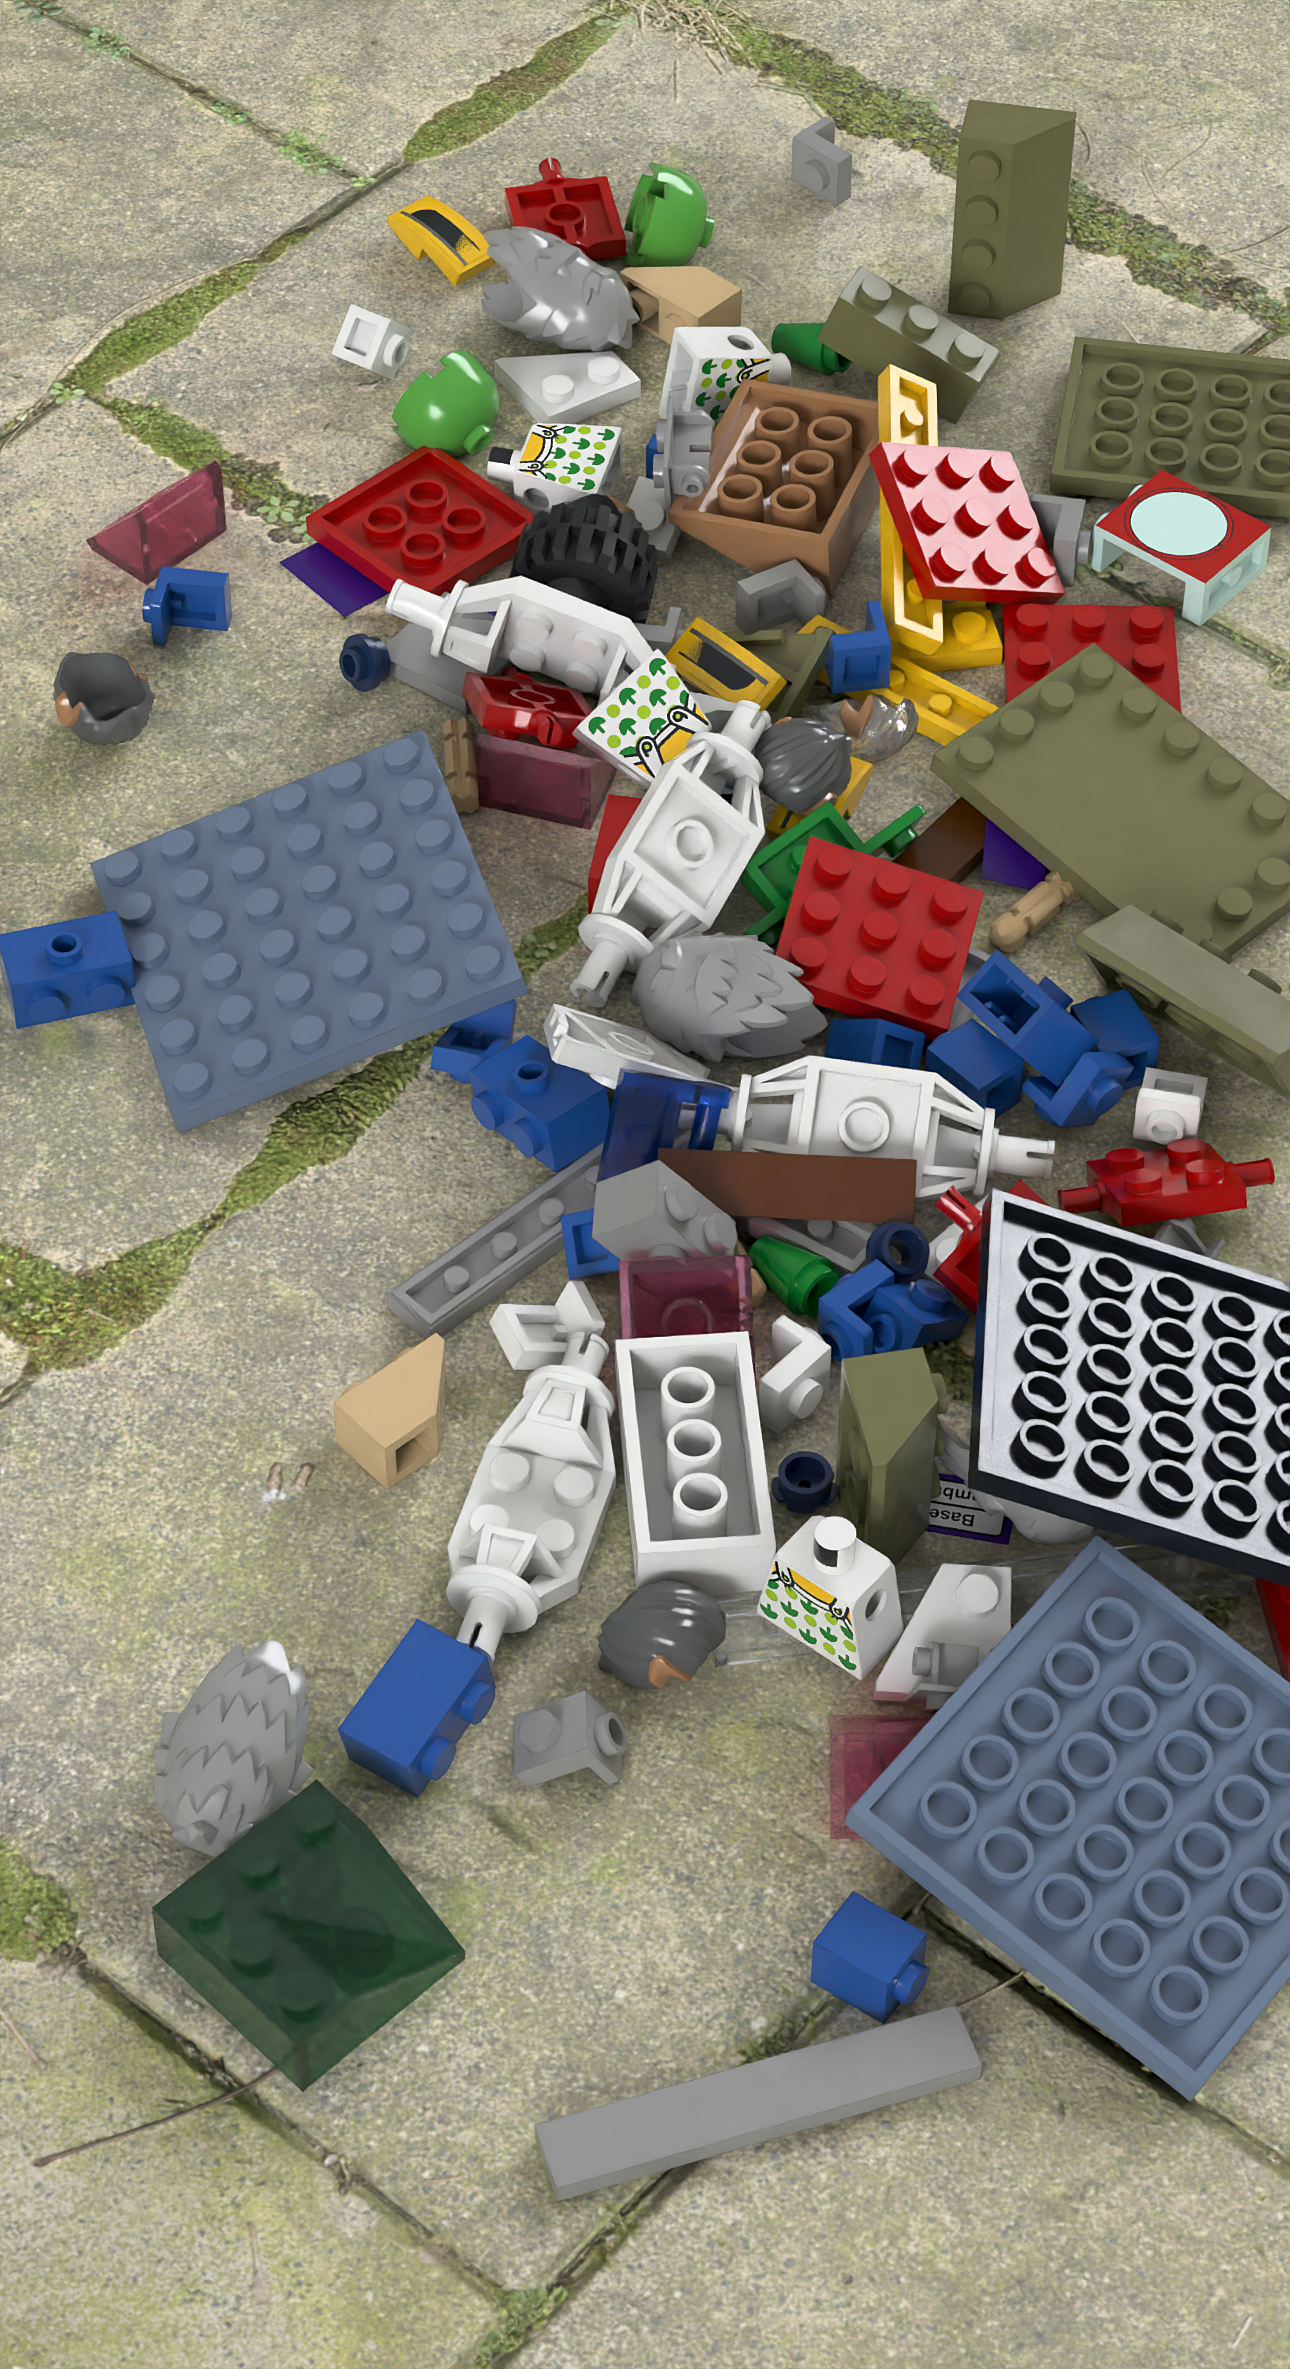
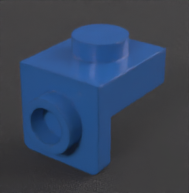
[142,566,232,646]
[431,999,517,1084]
[1021,1051,1134,1128]
[817,1259,894,1362]
[862,1279,970,1354]

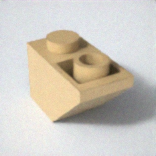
[620,266,742,346]
[333,1333,446,1490]

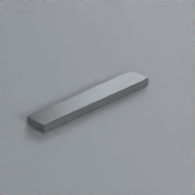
[387,1102,711,1340]
[535,2005,982,2201]

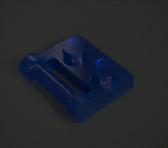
[594,1068,732,1192]

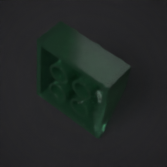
[152,1779,466,2092]

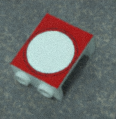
[1091,470,1272,626]

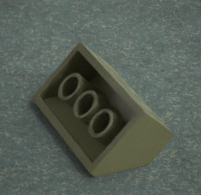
[948,99,1077,320]
[1073,904,1290,1101]

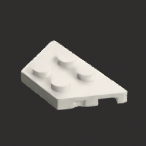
[543,1003,754,1106]

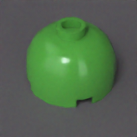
[622,162,714,267]
[392,350,500,459]

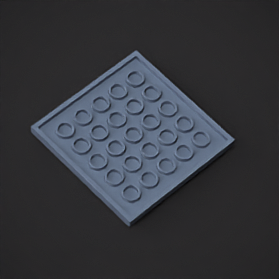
[90,729,529,1133]
[843,1534,1290,2102]

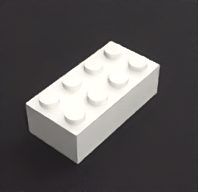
[615,1331,776,1598]

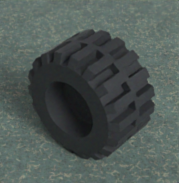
[509,501,659,624]

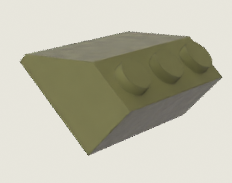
[817,266,1001,425]
[835,1347,947,1567]

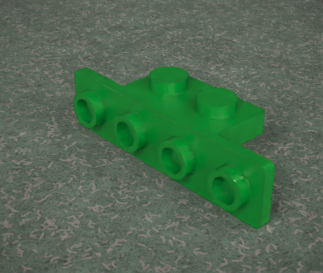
[739,801,927,948]

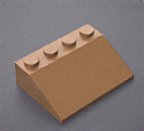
[668,378,880,596]

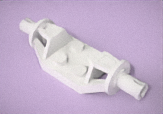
[385,576,677,707]
[570,700,771,1008]
[671,1055,1055,1202]
[446,1332,616,1668]

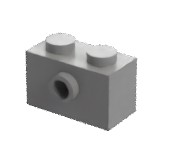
[592,1160,737,1298]

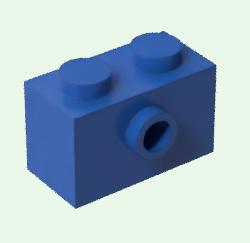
[0,911,135,1029]
[956,949,1099,1087]
[469,1035,614,1172]
[338,1619,496,1798]

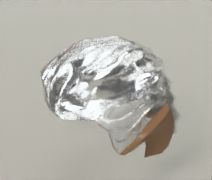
[802,695,919,764]

